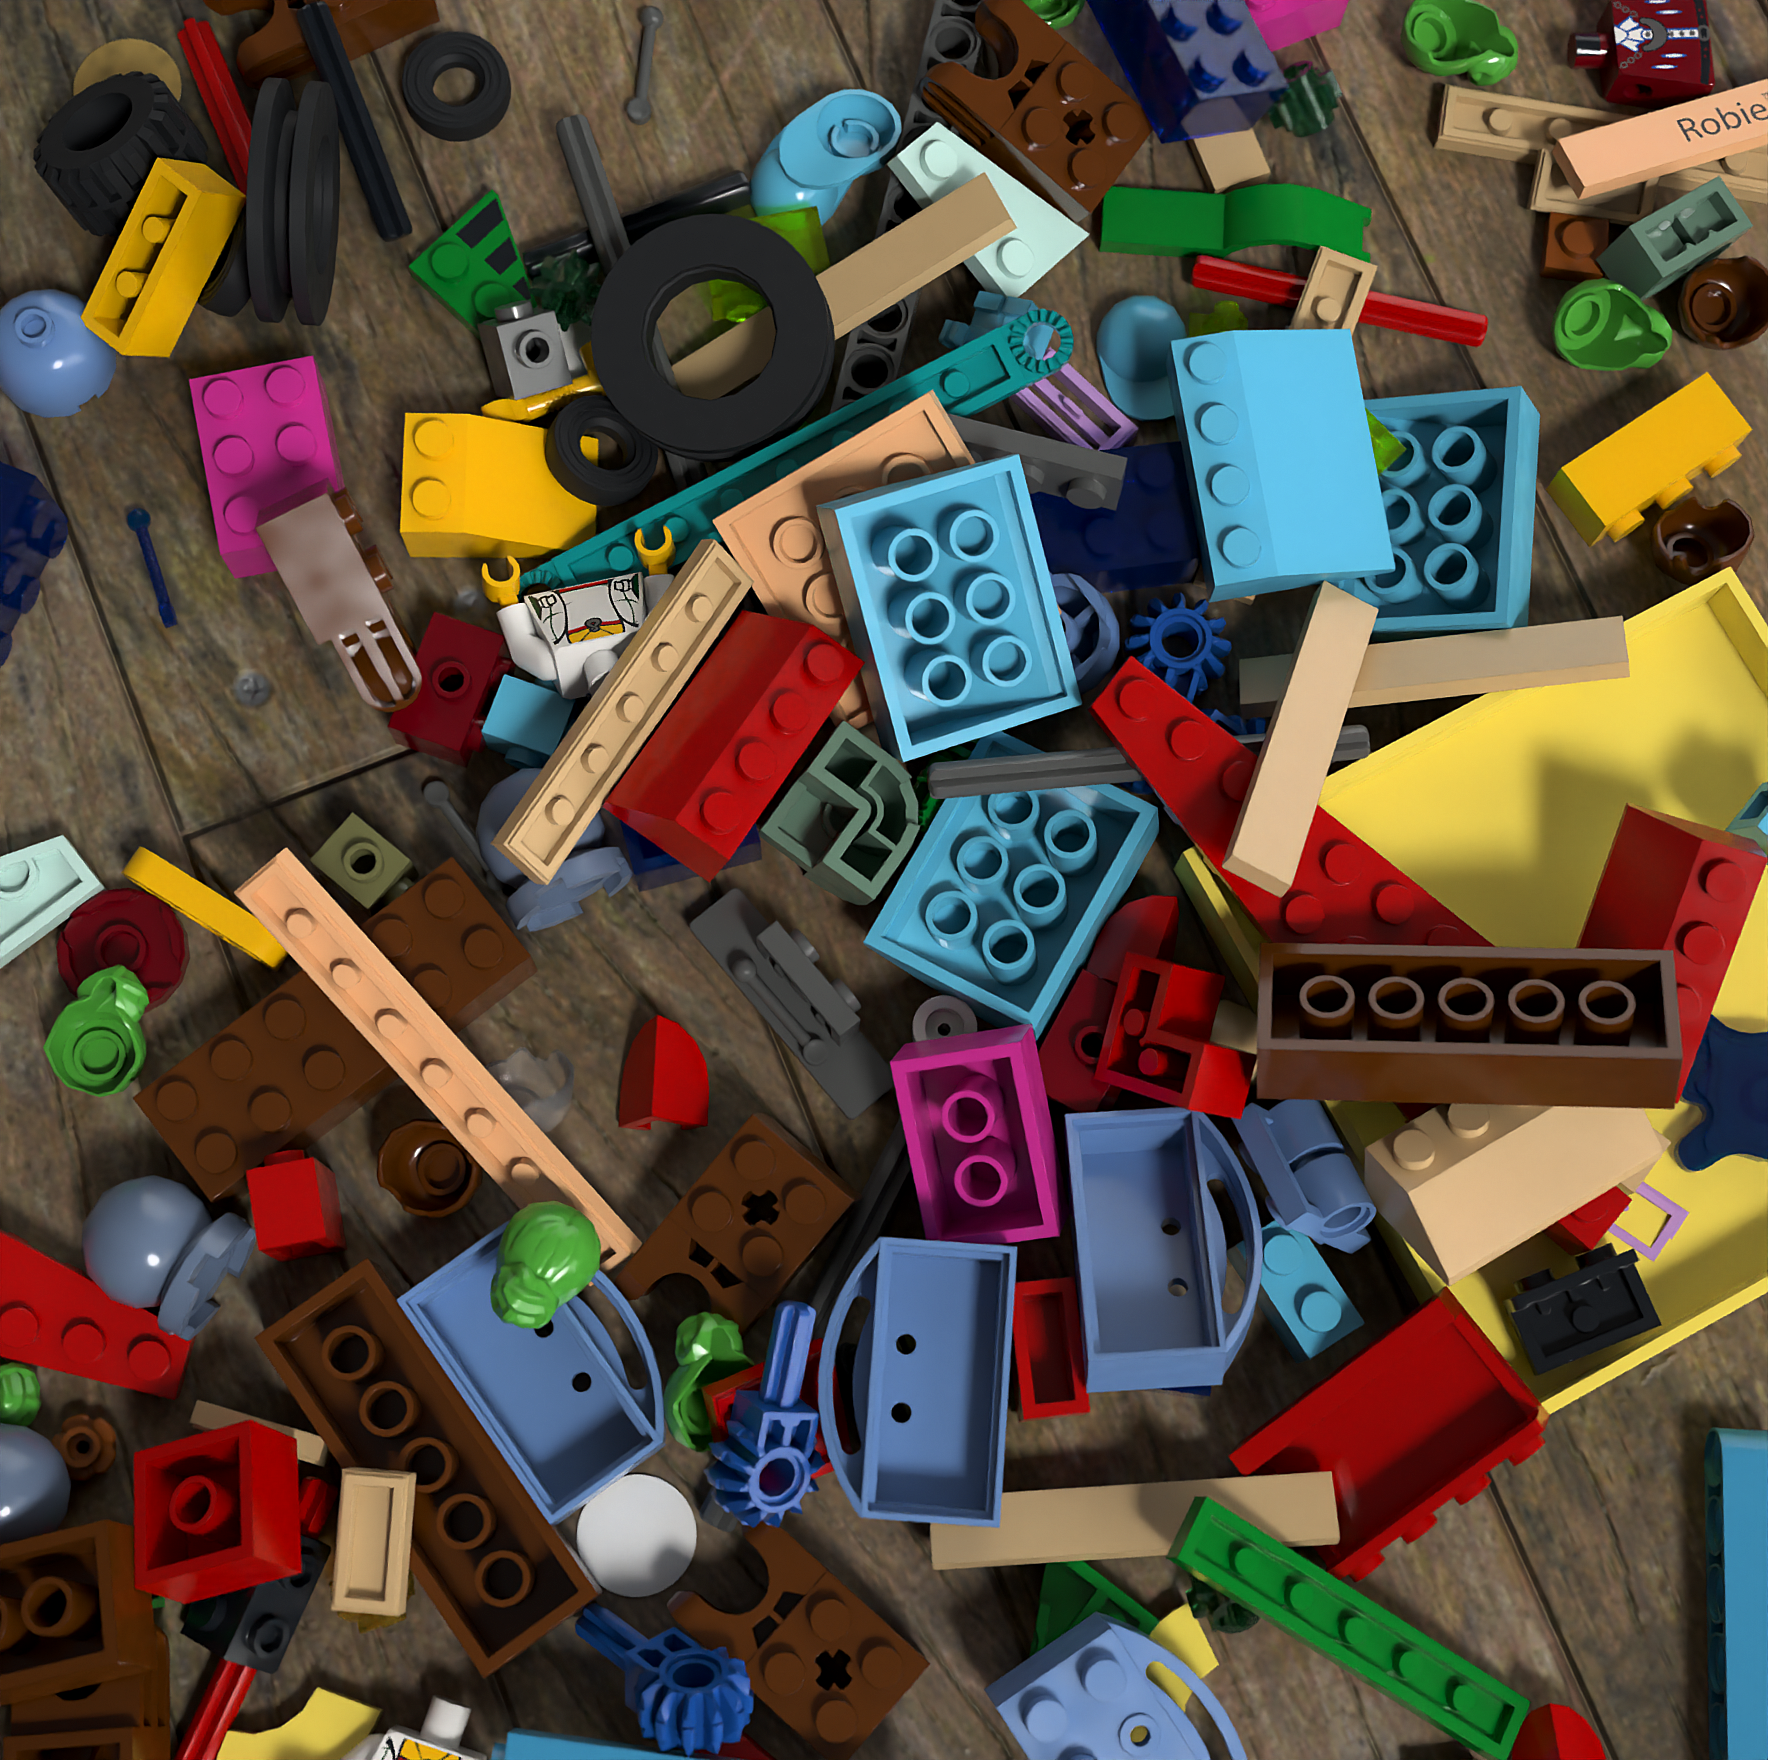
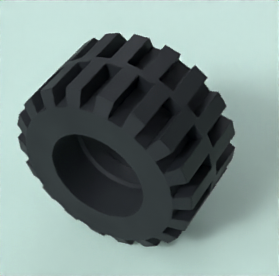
[33,71,208,237]

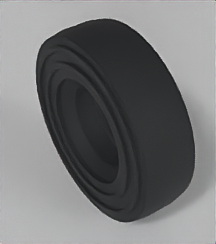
[402,32,511,142]
[197,205,251,317]
[545,395,658,506]

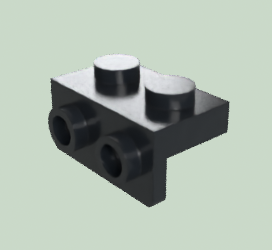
[1502,1242,1662,1376]
[180,1534,331,1674]

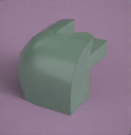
[757,720,920,905]

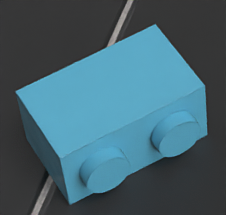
[1226,1220,1365,1364]

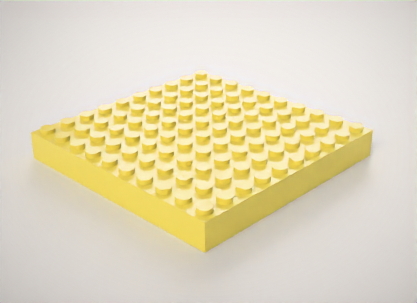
[1173,566,1768,1414]

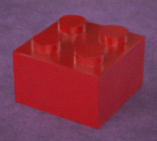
[134,1419,302,1604]

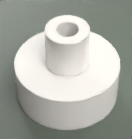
[912,995,977,1042]

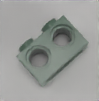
[1596,176,1753,301]

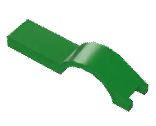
[1099,184,1372,263]

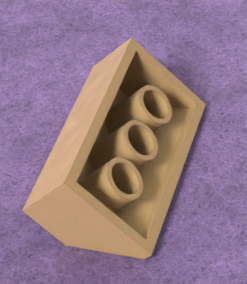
[1364,1103,1663,1287]

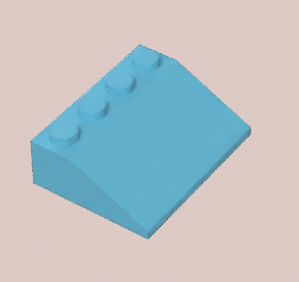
[1165,329,1396,603]
[1330,386,1540,643]
[816,454,1082,762]
[863,731,1159,1049]

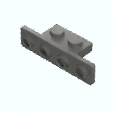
[690,888,895,1120]

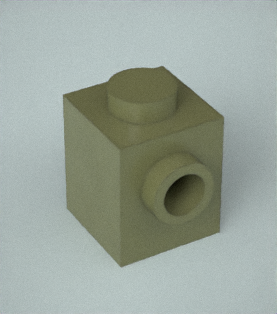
[309,812,419,917]

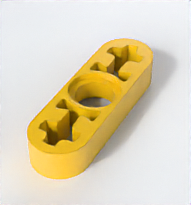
[121,846,289,972]

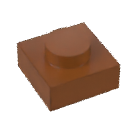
[1539,212,1610,283]

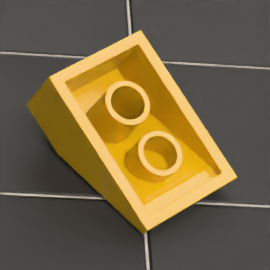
[400,413,599,559]

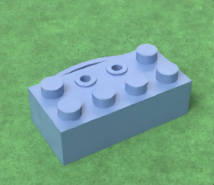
[1063,1107,1263,1393]
[396,1221,667,1525]
[818,1237,1017,1528]
[984,1612,1247,1760]

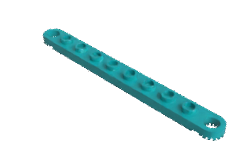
[517,308,1074,603]

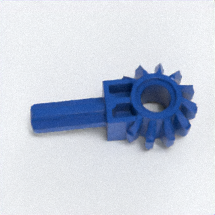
[1119,592,1231,795]
[703,1300,825,1528]
[575,1603,753,1758]

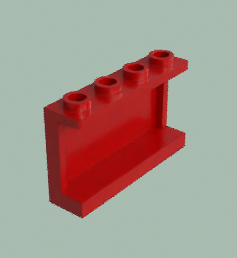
[1228,1286,1550,1583]

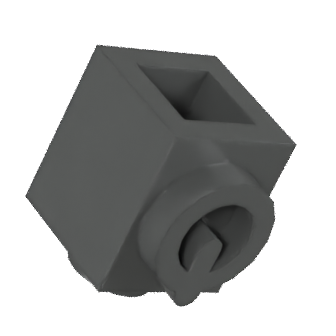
[477,300,573,400]

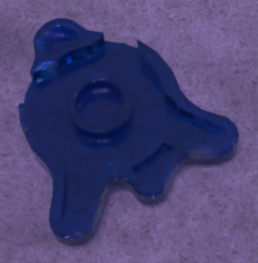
[1674,1014,1768,1173]

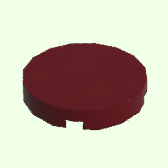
[56,888,190,1014]

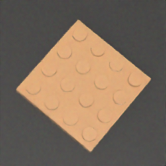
[712,389,1062,730]

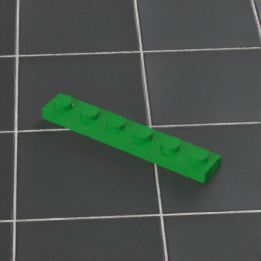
[1165,1496,1531,1760]

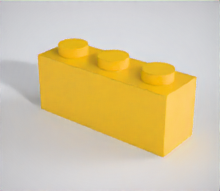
[81,157,246,357]
[1546,372,1753,547]

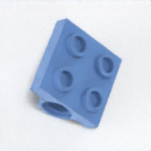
[1232,1099,1376,1254]

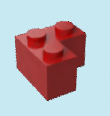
[1094,951,1257,1119]

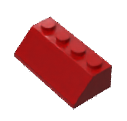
[602,610,865,883]
[1575,803,1768,1104]

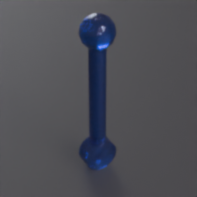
[126,508,179,628]

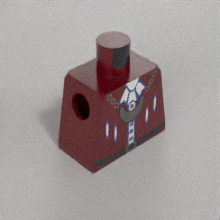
[1567,0,1716,110]

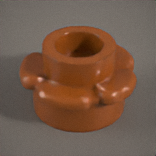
[51,1414,117,1481]

